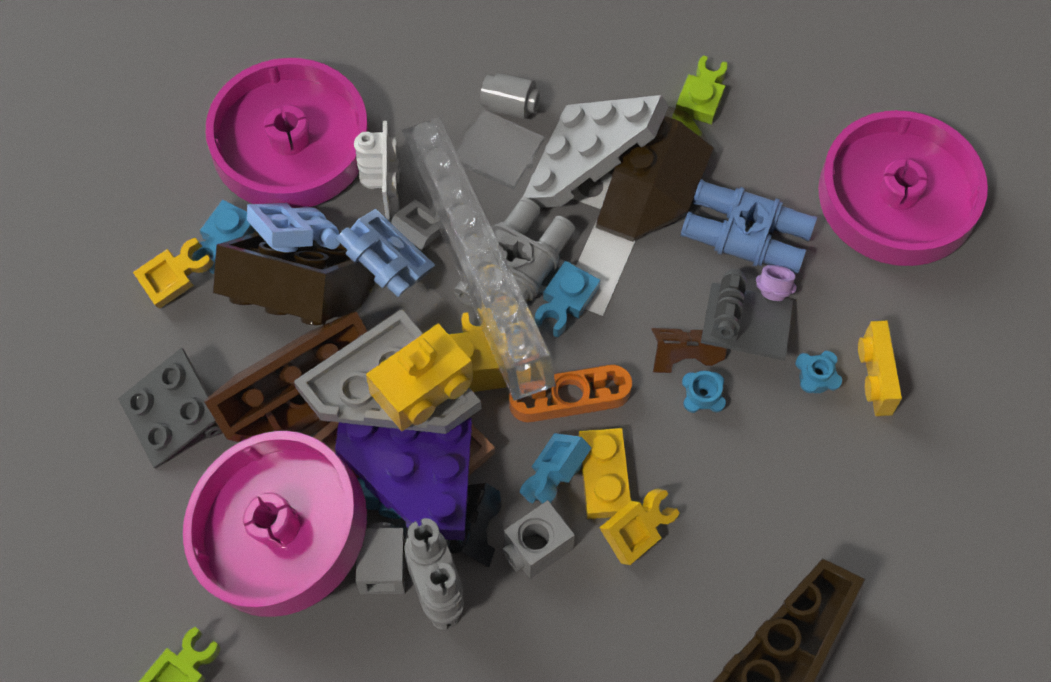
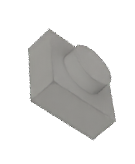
[391,199,447,250]

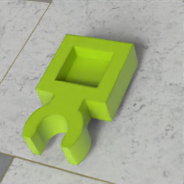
[676,55,727,125]
[139,627,221,682]

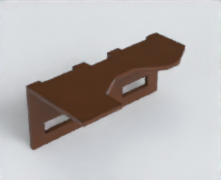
[651,328,727,373]

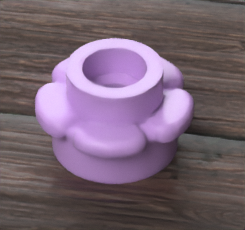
[756,265,796,301]

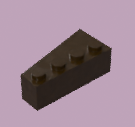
[713,558,865,682]

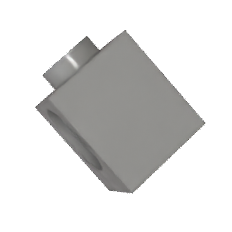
[502,500,575,579]
[356,522,406,594]

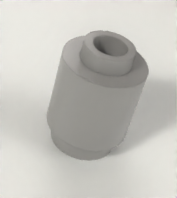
[480,73,541,119]

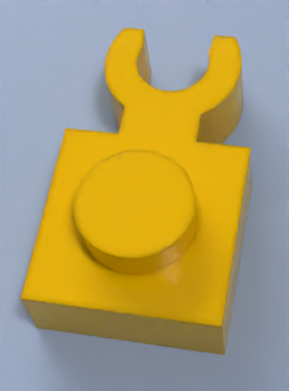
[133,238,214,309]
[599,489,680,565]

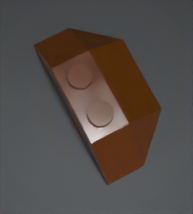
[204,311,368,442]

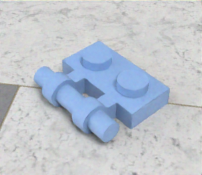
[247,203,340,252]
[336,209,435,297]

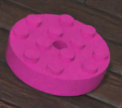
[205,58,369,208]
[818,110,988,266]
[183,431,367,617]

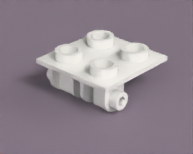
[354,121,400,223]

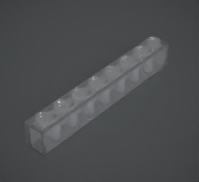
[402,117,556,401]

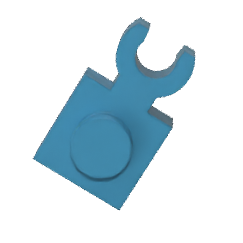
[192,199,255,274]
[535,261,601,337]
[520,433,592,504]

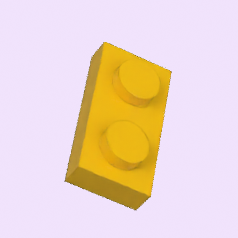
[858,320,902,416]
[578,428,631,519]

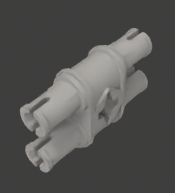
[454,197,575,326]
[404,518,464,630]

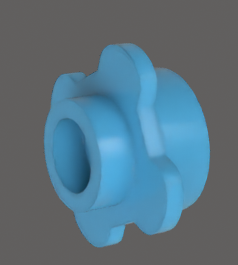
[795,351,842,393]
[682,371,726,413]

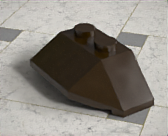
[595,106,714,242]

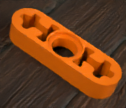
[509,365,632,422]

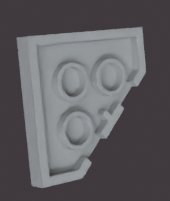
[523,95,669,208]
[294,309,481,434]

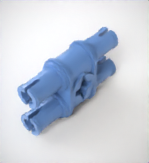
[681,180,817,274]

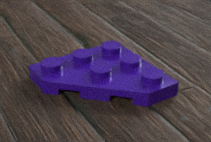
[335,418,472,540]

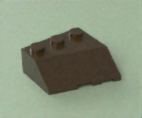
[213,232,376,326]

